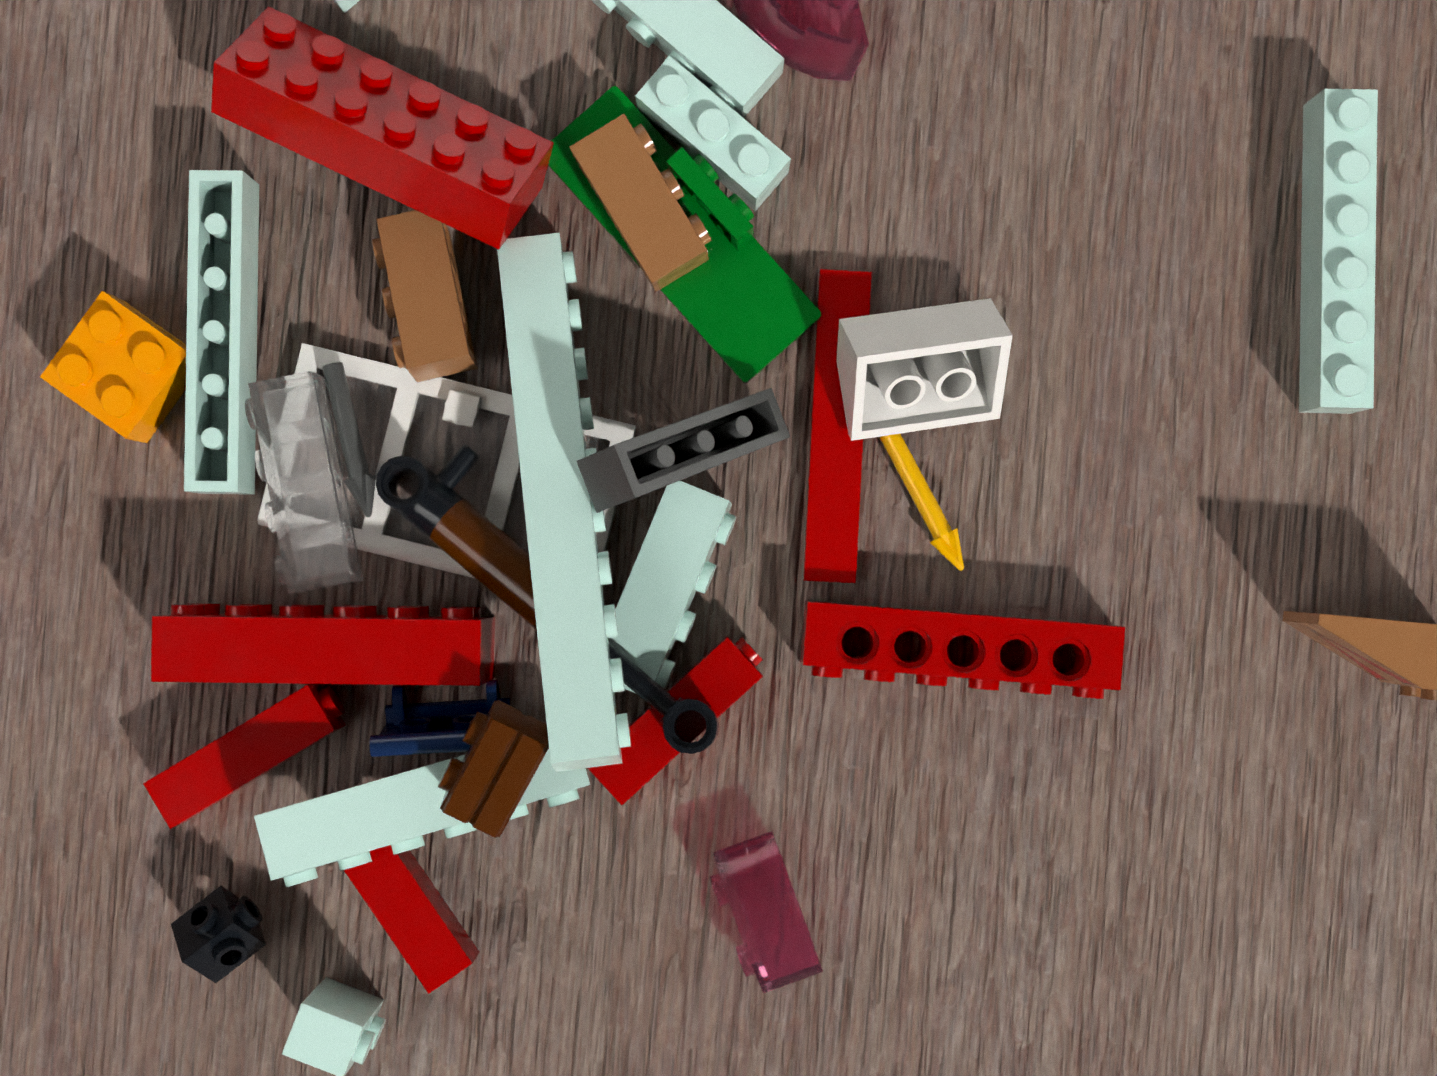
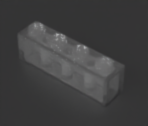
[245,371,363,594]

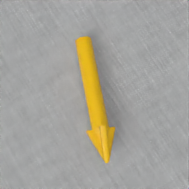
[880,434,964,571]

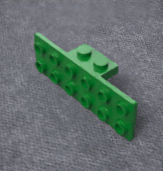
[548,86,821,383]

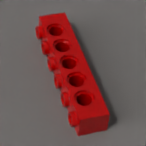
[800,601,1125,699]

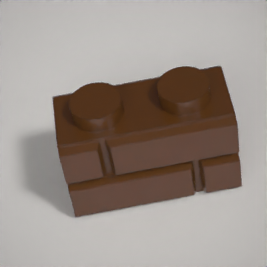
[438,700,549,838]

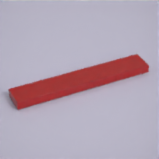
[803,269,872,583]

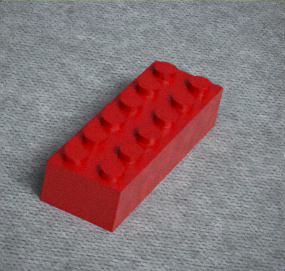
[211,6,554,250]
[151,603,495,686]

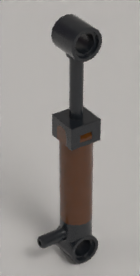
[376,445,719,754]

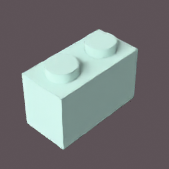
[282,977,386,1076]

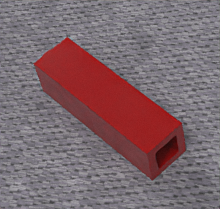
[588,636,763,806]
[143,684,346,829]
[344,845,480,994]

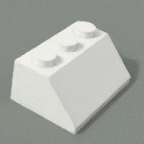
[836,298,1012,441]

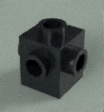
[171,886,266,983]

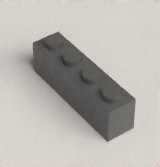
[576,388,790,513]

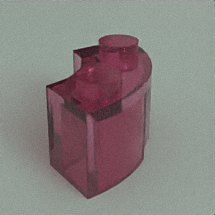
[733,0,869,81]
[710,831,823,993]

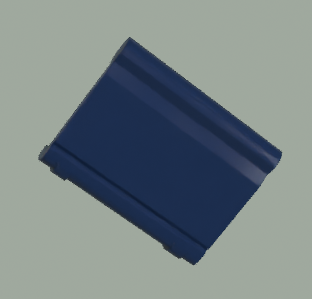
[369,680,511,757]

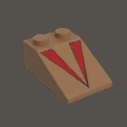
[1283,611,1437,701]

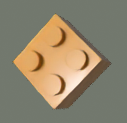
[40,291,186,443]

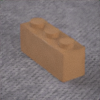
[569,114,712,292]
[372,210,478,382]

